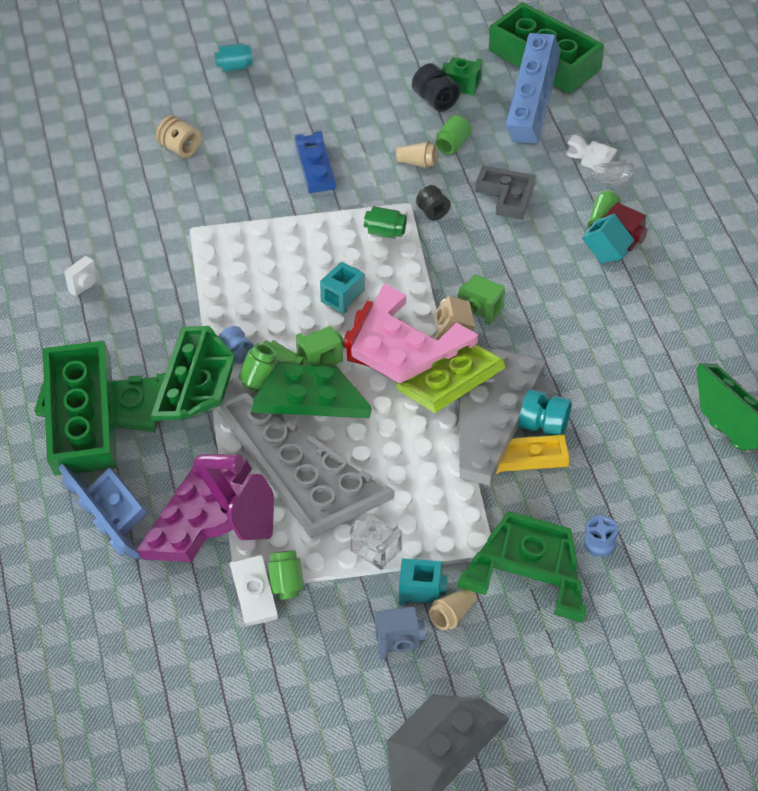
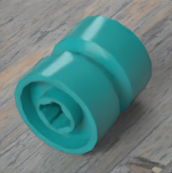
[519,389,572,436]

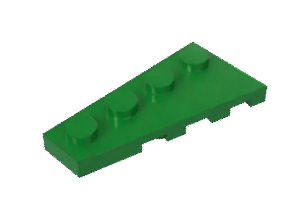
[34,373,165,433]

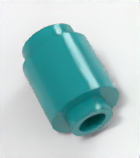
[214,43,253,72]

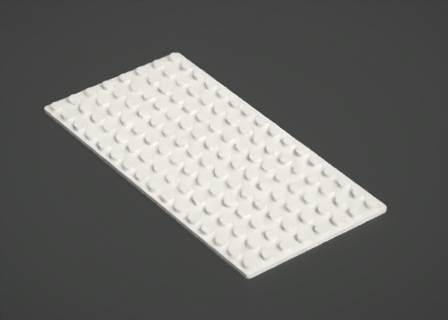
[190,203,491,587]

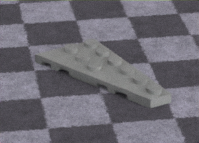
[459,345,545,485]

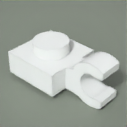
[566,135,617,174]

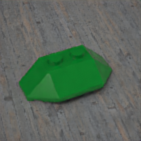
[151,326,236,421]
[696,363,758,451]

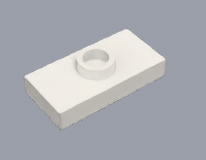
[230,555,278,627]

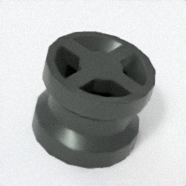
[416,185,451,221]

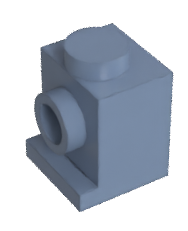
[375,607,426,659]

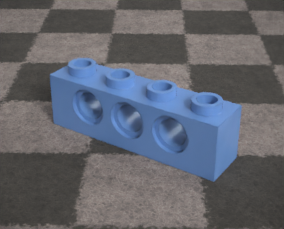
[506,33,561,144]

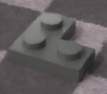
[475,165,536,220]

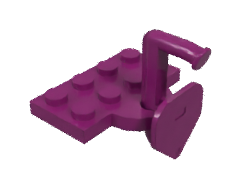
[136,454,274,562]

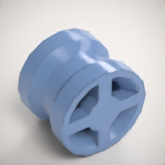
[218,326,254,364]
[584,516,618,557]

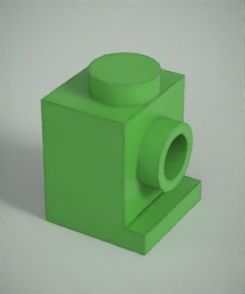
[457,274,505,325]
[296,326,344,366]

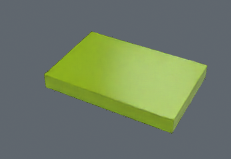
[395,344,505,413]

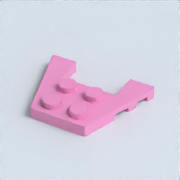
[351,284,478,384]

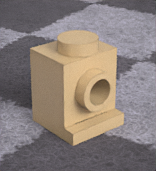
[434,296,475,340]

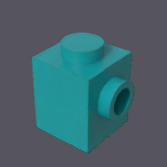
[582,213,634,264]

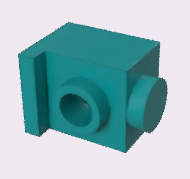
[320,261,365,314]
[399,558,448,605]

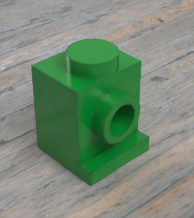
[442,57,483,96]

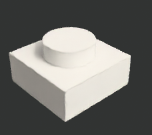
[64,256,97,297]

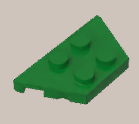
[251,363,372,418]

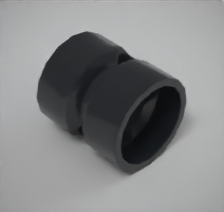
[412,63,461,112]

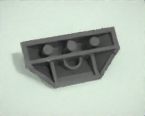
[387,694,508,791]

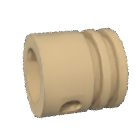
[156,115,201,158]

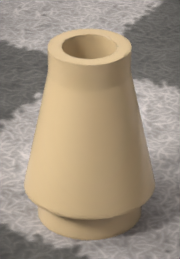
[396,141,438,169]
[429,588,477,630]

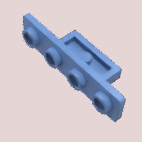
[58,464,148,559]

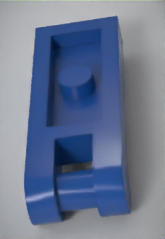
[294,131,336,193]

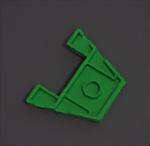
[457,511,587,623]

